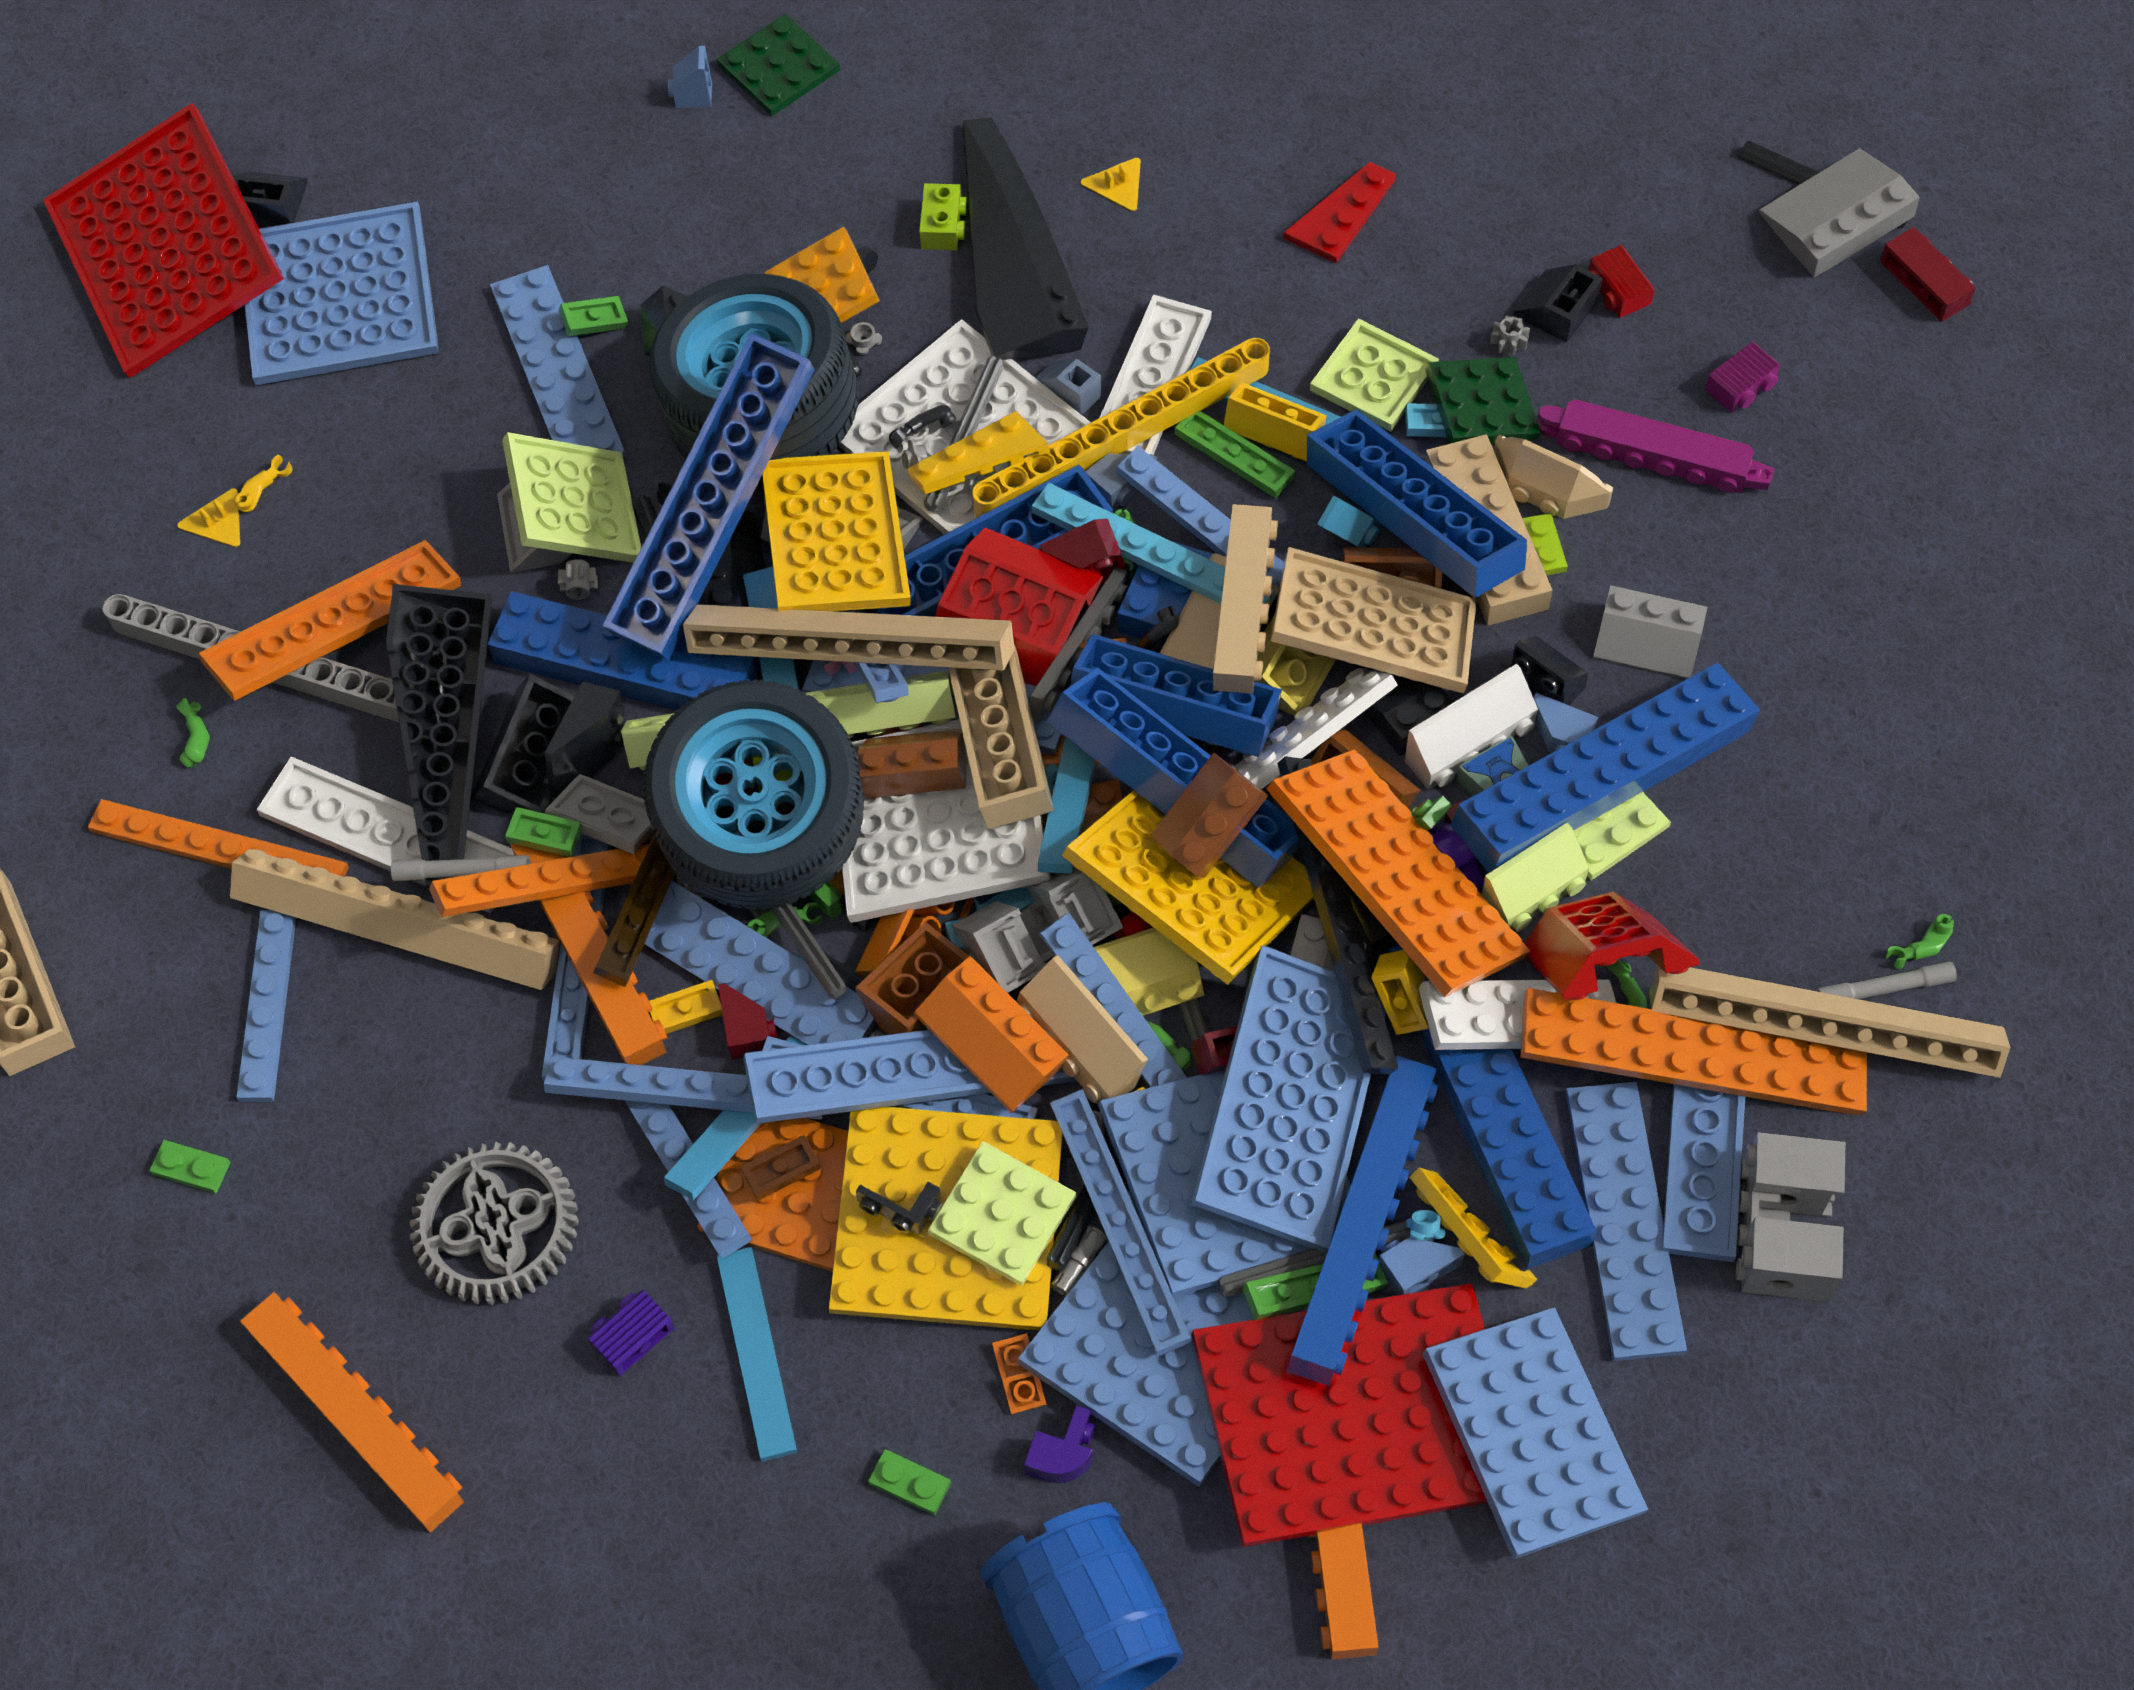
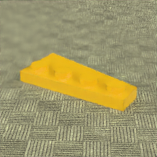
[908,411,1050,494]
[1409,1168,1537,1288]

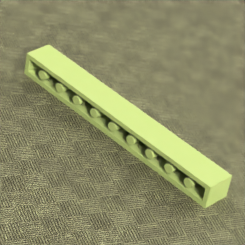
[621,670,958,770]

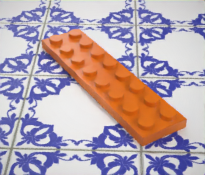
[199,540,461,701]

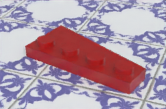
[1283,162,1396,263]

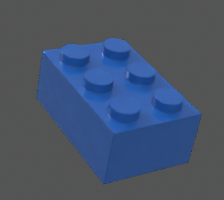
[1118,541,1212,646]

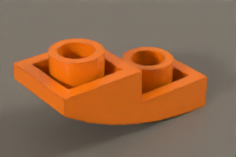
[992,1333,1047,1414]

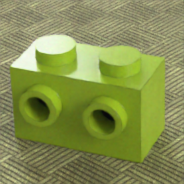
[920,183,967,250]

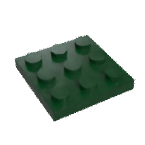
[717,14,841,116]
[1425,357,1541,444]

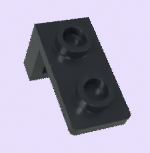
[856,1182,943,1235]

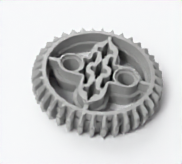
[410,1142,579,1306]

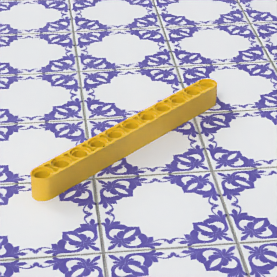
[972,338,1270,518]

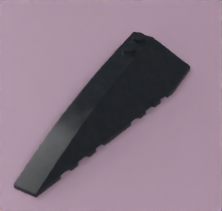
[963,118,1089,360]
[386,584,492,888]

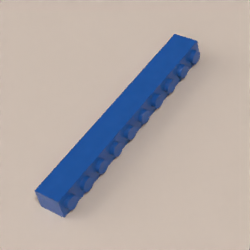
[1287,1055,1439,1386]

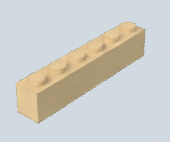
[1213,504,1278,694]

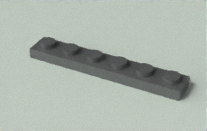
[1030,567,1129,722]

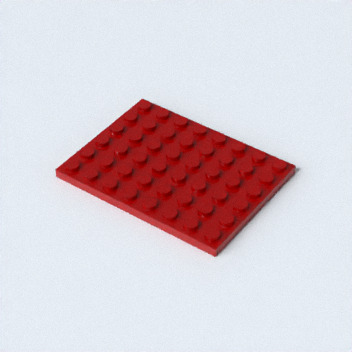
[43,103,284,378]
[1191,1283,1488,1548]

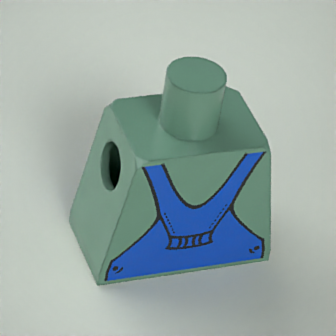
[1456,736,1528,796]

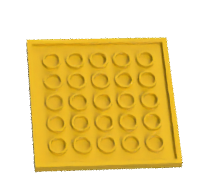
[1062,790,1315,985]
[829,1107,1062,1331]

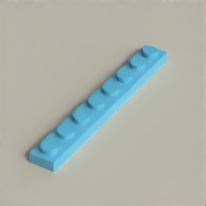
[1032,483,1274,604]

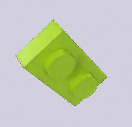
[1522,513,1568,575]

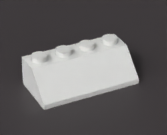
[1405,664,1538,790]

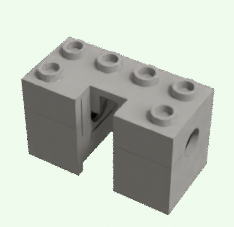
[952,867,1123,993]
[1735,1132,1846,1302]

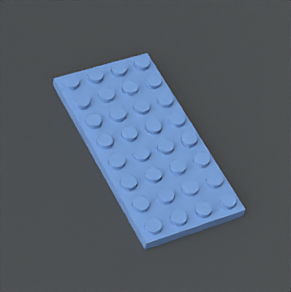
[1191,945,1386,1253]

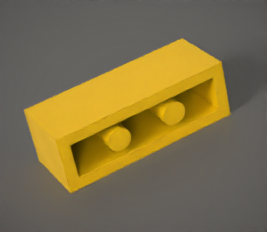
[1224,383,1327,461]

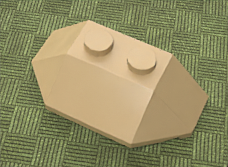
[1494,435,1613,519]

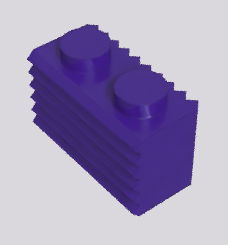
[587,1289,675,1377]

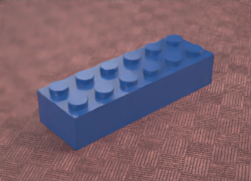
[1070,634,1282,757]

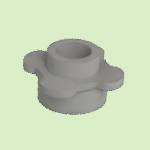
[845,322,882,355]
[902,440,927,469]

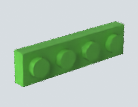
[1175,411,1295,499]
[1242,1253,1388,1321]

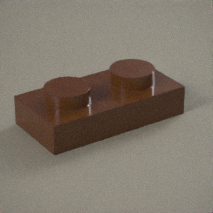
[741,1135,821,1201]

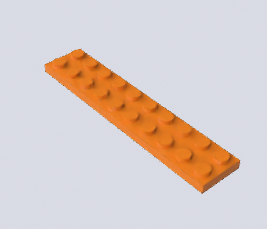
[1521,988,1867,1115]

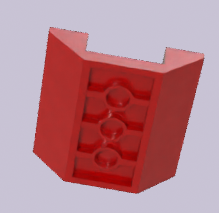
[935,527,1103,687]
[1524,891,1700,1000]

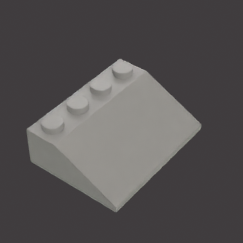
[1759,148,1920,277]

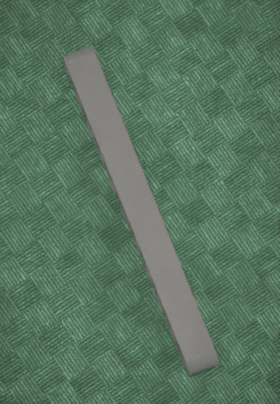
[103,594,399,722]

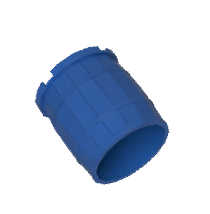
[980,1502,1184,1690]

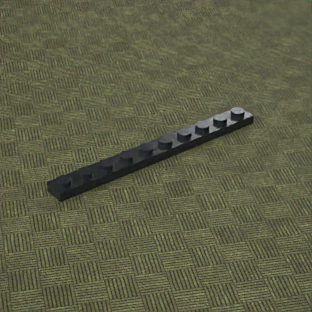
[1277,756,1398,1074]

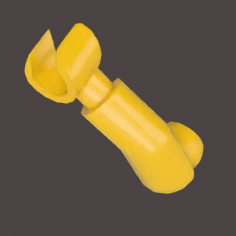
[235,455,292,512]

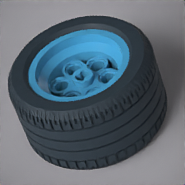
[649,274,859,483]
[643,680,864,909]

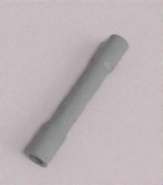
[391,855,531,881]
[1816,961,1957,999]

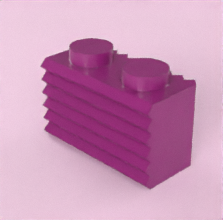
[1705,341,1780,413]

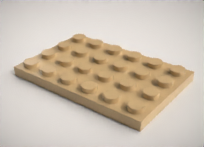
[1270,547,1477,694]

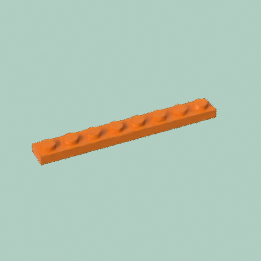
[88,799,349,877]
[429,843,677,917]

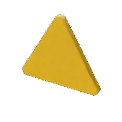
[1081,158,1141,211]
[177,488,240,547]

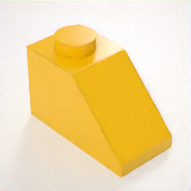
[1371,950,1429,1035]

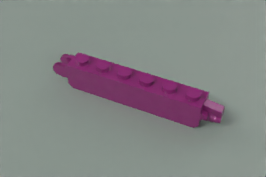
[1538,399,1774,493]

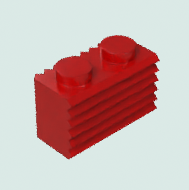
[1588,245,1655,318]

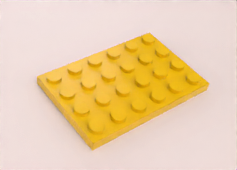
[762,451,910,612]

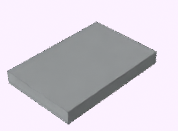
[545,774,654,854]

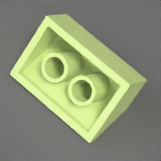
[1482,823,1589,932]

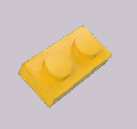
[649,980,723,1034]

